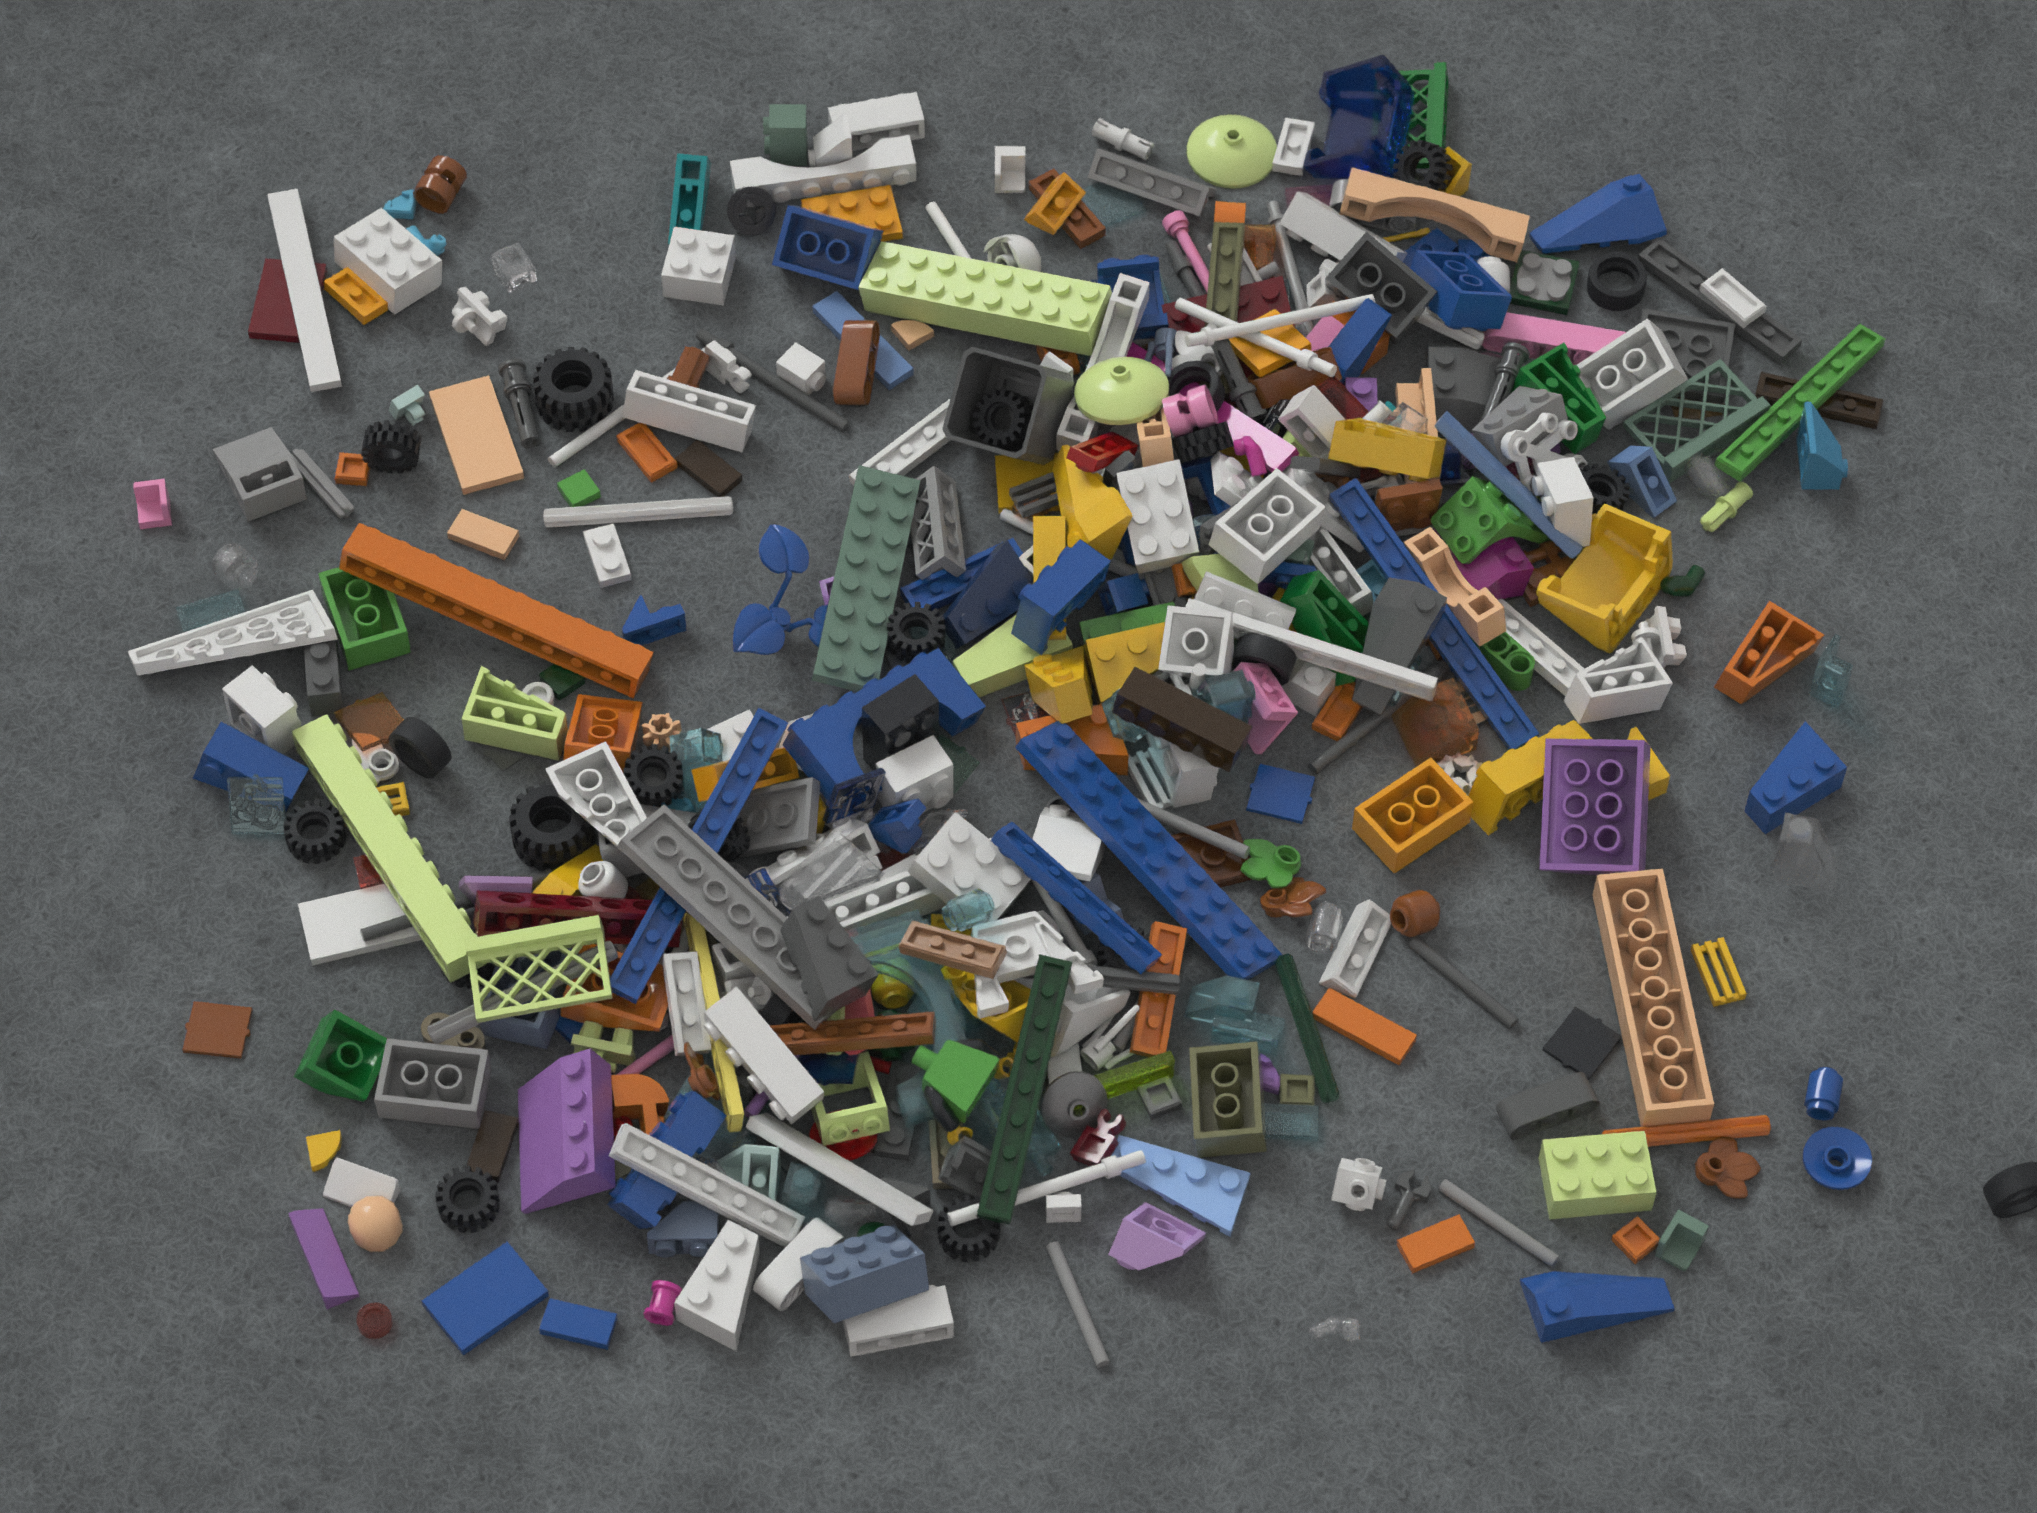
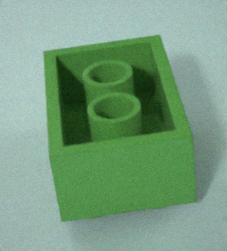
[318,567,411,671]

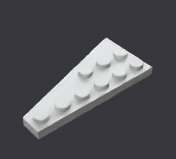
[128,590,338,676]

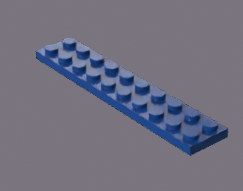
[1015,720,1283,986]

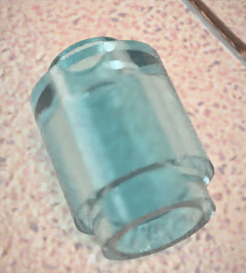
[942,888,994,932]

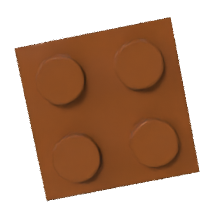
[1375,478,1443,533]

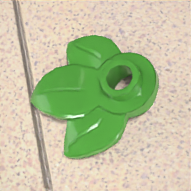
[1240,839,1301,888]

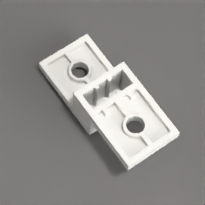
[1210,451,1364,552]

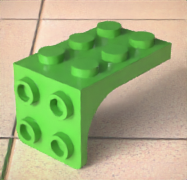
[1431,476,1553,564]

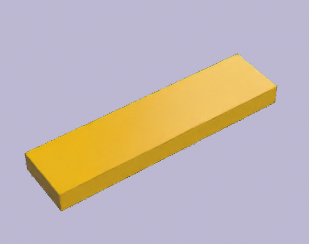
[1033,516,1066,640]

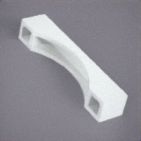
[730,135,916,207]
[1056,273,1150,451]

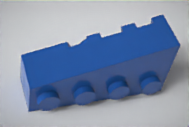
[607,1091,727,1229]

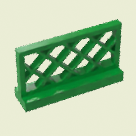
[1370,62,1449,170]

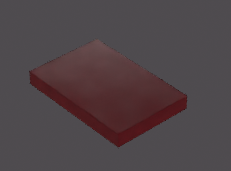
[248,258,327,343]

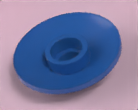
[1803,1127,1872,1190]

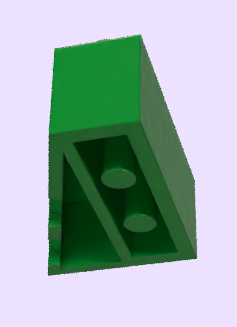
[1511,343,1606,454]
[1280,570,1369,687]

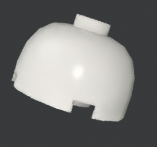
[984,234,1041,272]

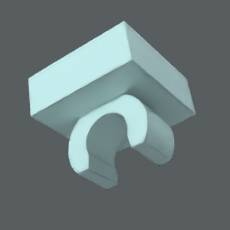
[388,385,425,426]

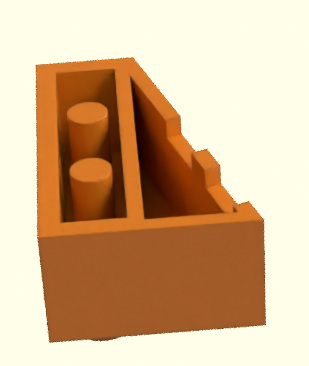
[1016,702,1129,776]

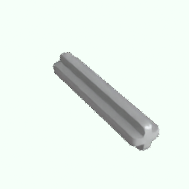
[291,449,354,519]

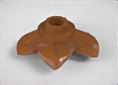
[1260,877,1326,918]
[684,1041,721,1101]
[1695,1137,1761,1199]

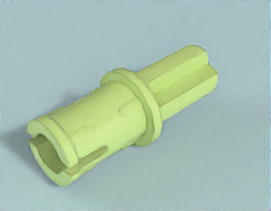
[1700,481,1753,532]

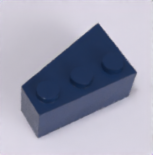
[943,540,1033,650]

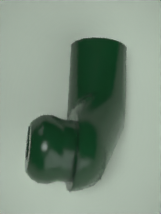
[1660,565,1705,597]

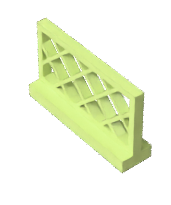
[464,915,613,1023]

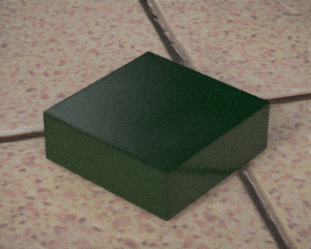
[539,664,585,701]

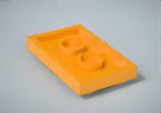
[801,185,903,242]

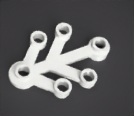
[1500,412,1588,494]

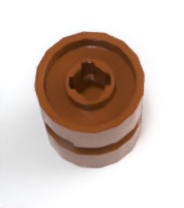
[413,155,467,214]

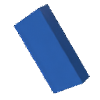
[539,1298,618,1350]

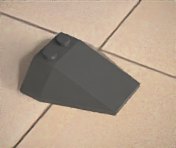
[1426,341,1528,445]

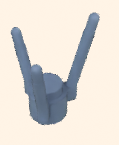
[1144,328,1179,377]

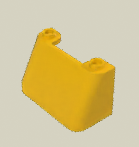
[1536,503,1673,654]

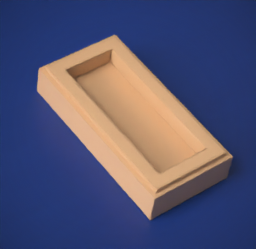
[447,509,519,560]

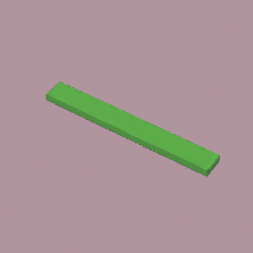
[1715,324,1885,482]

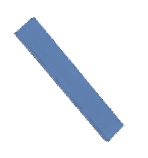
[1434,411,1583,559]

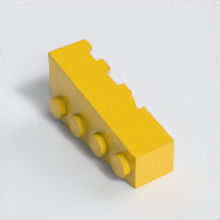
[1468,720,1593,836]

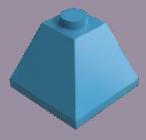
[1796,402,1848,489]

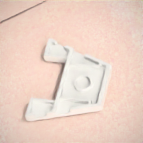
[971,911,1104,1019]

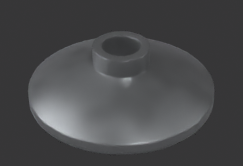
[1041,1071,1108,1137]

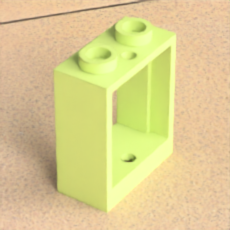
[803,1052,890,1146]

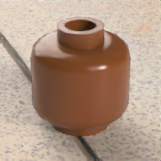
[1390,890,1440,937]

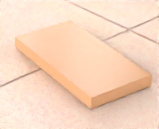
[429,375,524,495]

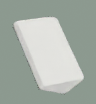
[323,1157,401,1207]

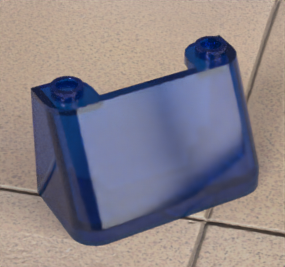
[1304,54,1414,180]

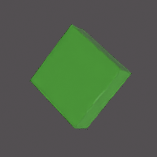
[557,469,601,507]

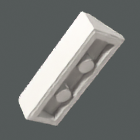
[1319,899,1391,998]

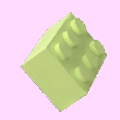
[1539,1131,1657,1219]

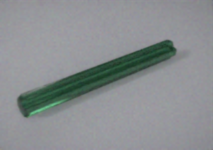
[1275,953,1339,1103]

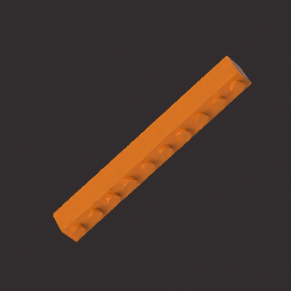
[339,523,654,699]

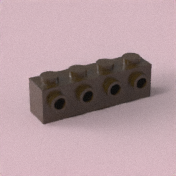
[1112,667,1252,772]

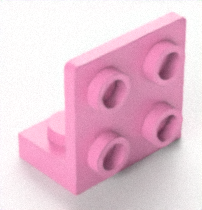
[1226,662,1298,754]

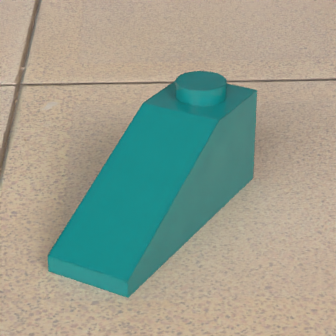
[668,153,711,245]

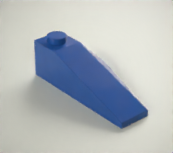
[1529,174,1667,254]
[1520,1271,1675,1343]

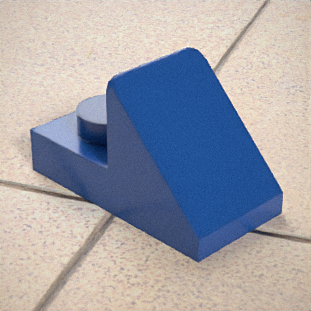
[622,595,686,645]
[867,798,926,853]

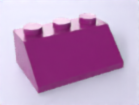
[1432,528,1534,600]

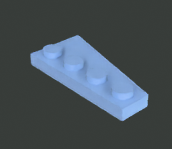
[1111,1135,1250,1237]

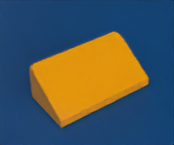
[1024,172,1086,235]

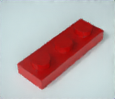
[1066,431,1139,473]

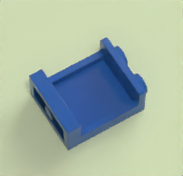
[1097,255,1168,340]

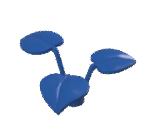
[733,524,828,655]

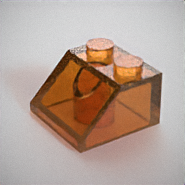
[1391,678,1479,767]

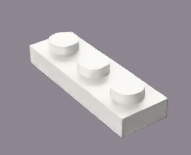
[1194,571,1296,630]
[661,951,712,1056]

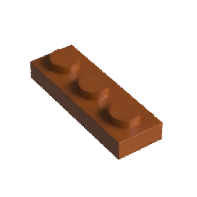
[1029,168,1106,249]

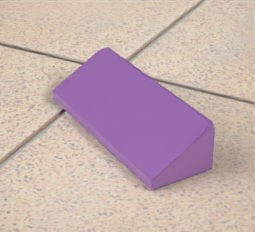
[288,1208,360,1309]

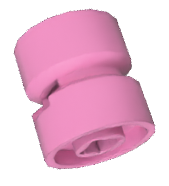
[1162,385,1218,438]

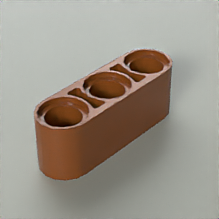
[833,320,880,406]
[1247,347,1342,409]

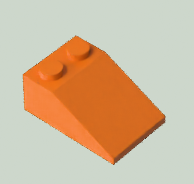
[563,694,643,774]
[560,944,668,1032]

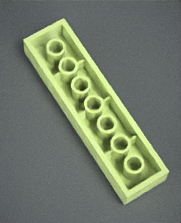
[859,241,1112,356]

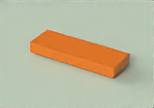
[1312,988,1417,1066]

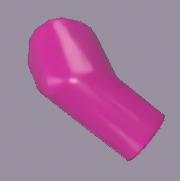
[1233,436,1267,477]

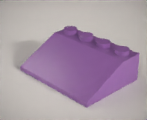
[1539,738,1651,876]
[518,1049,616,1214]

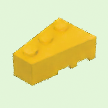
[1328,418,1447,482]
[1024,646,1093,724]

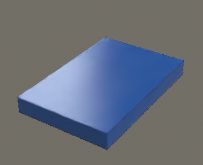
[421,1242,549,1356]

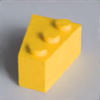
[1084,622,1165,705]

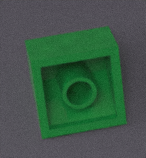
[294,1009,387,1102]

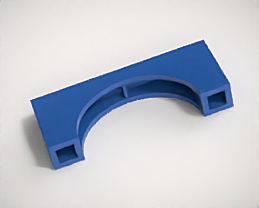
[782,648,986,805]

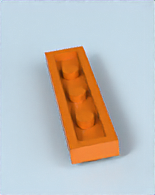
[1129,921,1187,1060]

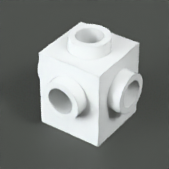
[1332,1158,1386,1211]

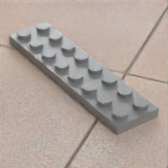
[617,805,837,1030]

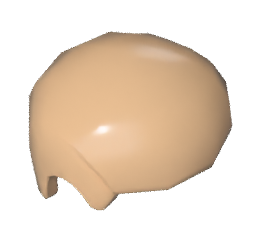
[348,1196,403,1252]

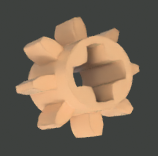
[642,713,682,753]

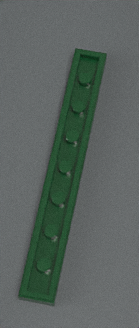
[976,954,1073,1225]

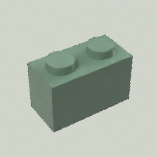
[763,104,808,166]

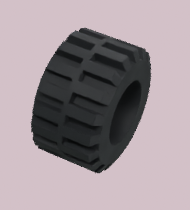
[533,347,614,432]
[509,781,595,871]

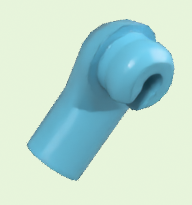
[407,226,446,256]

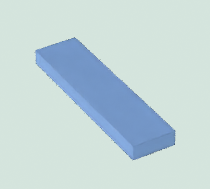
[812,291,914,390]

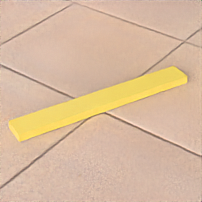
[683,911,744,1133]

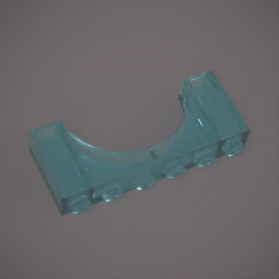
[846,909,989,1128]

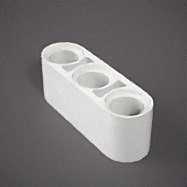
[753,1217,846,1312]

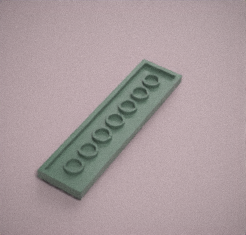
[811,465,921,692]

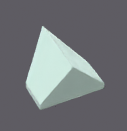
[714,1144,781,1201]

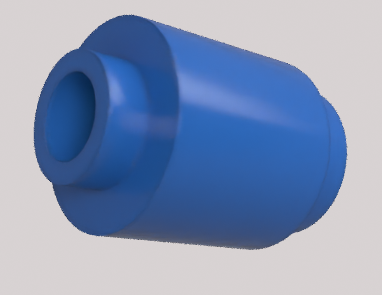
[1804,1067,1843,1121]

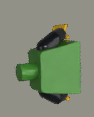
[911,1039,1014,1146]

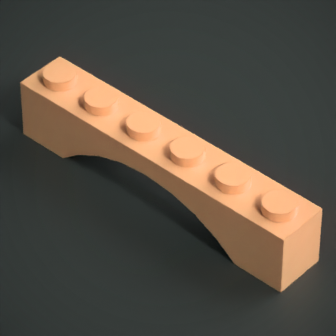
[1339,168,1530,262]

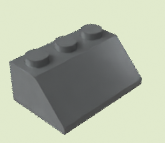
[1325,232,1437,345]

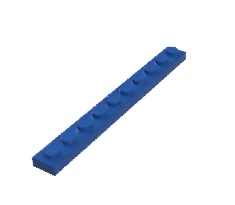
[1329,478,1539,750]
[610,708,788,1004]

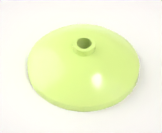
[1187,115,1277,188]
[1074,357,1169,425]

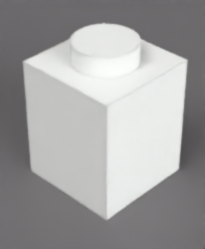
[776,342,826,395]

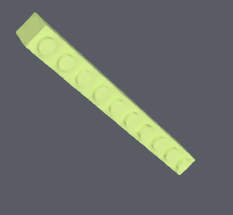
[291,714,486,983]

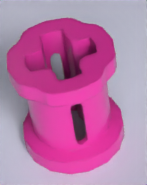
[644,1280,682,1326]

